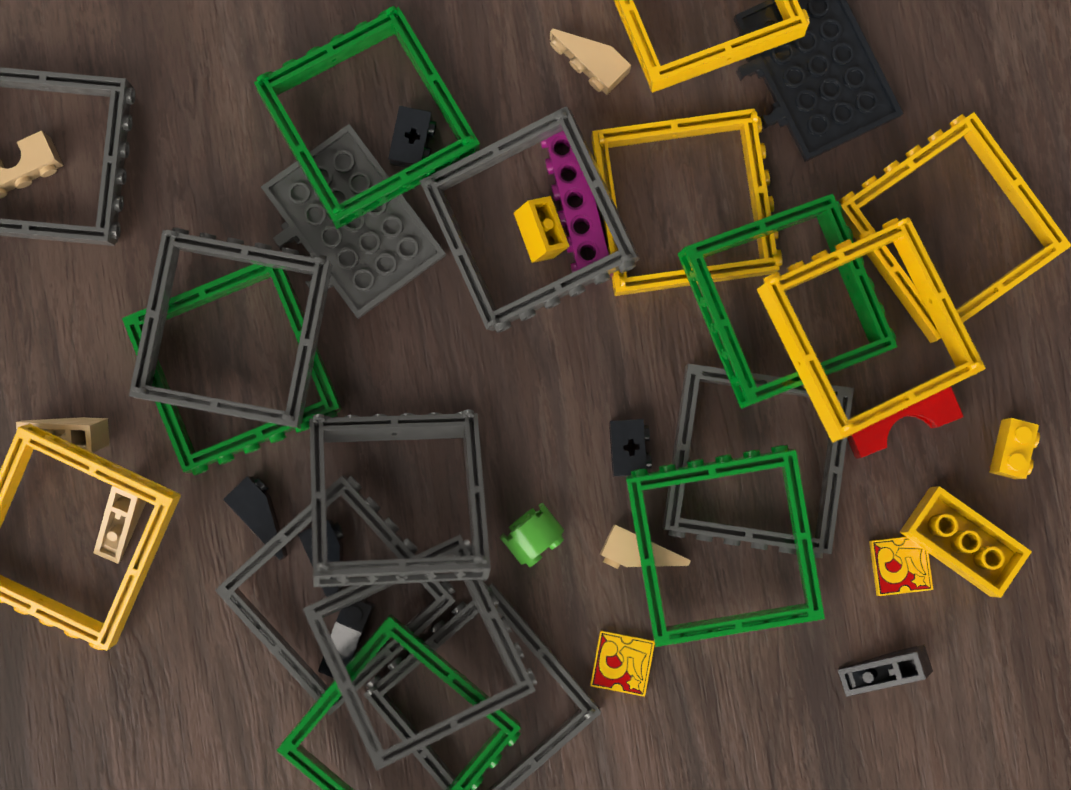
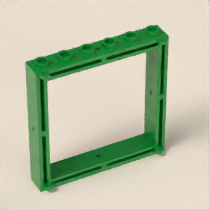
[254,6,480,229]
[678,194,898,409]
[122,264,343,476]
[626,445,825,647]
[276,614,521,790]

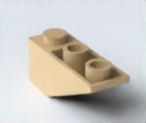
[550,29,631,95]

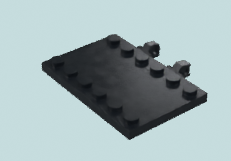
[733,0,904,162]

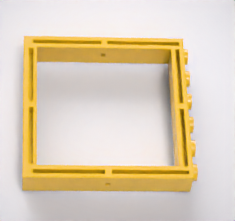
[614,0,810,93]
[591,108,783,296]
[839,112,1071,343]
[757,218,986,443]
[0,424,181,651]

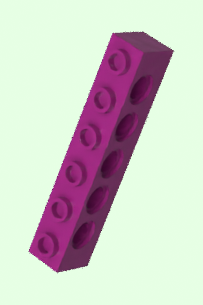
[540,116,613,283]

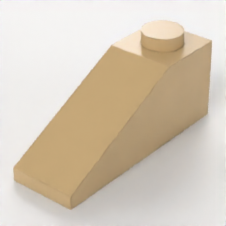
[16,417,110,453]
[93,486,146,564]
[600,524,691,569]

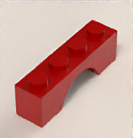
[847,386,964,459]

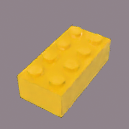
[900,486,1032,598]

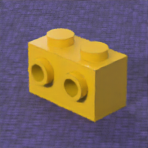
[514,196,570,263]
[989,418,1040,479]

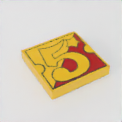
[869,537,933,596]
[590,630,655,697]

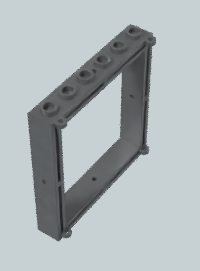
[0,67,135,246]
[420,106,640,333]
[129,228,333,429]
[662,363,854,558]
[309,409,490,587]
[215,475,456,715]
[303,535,537,771]
[364,582,602,790]

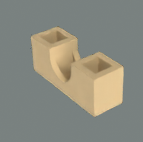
[0,130,64,199]

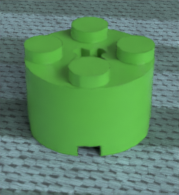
[500,503,564,567]

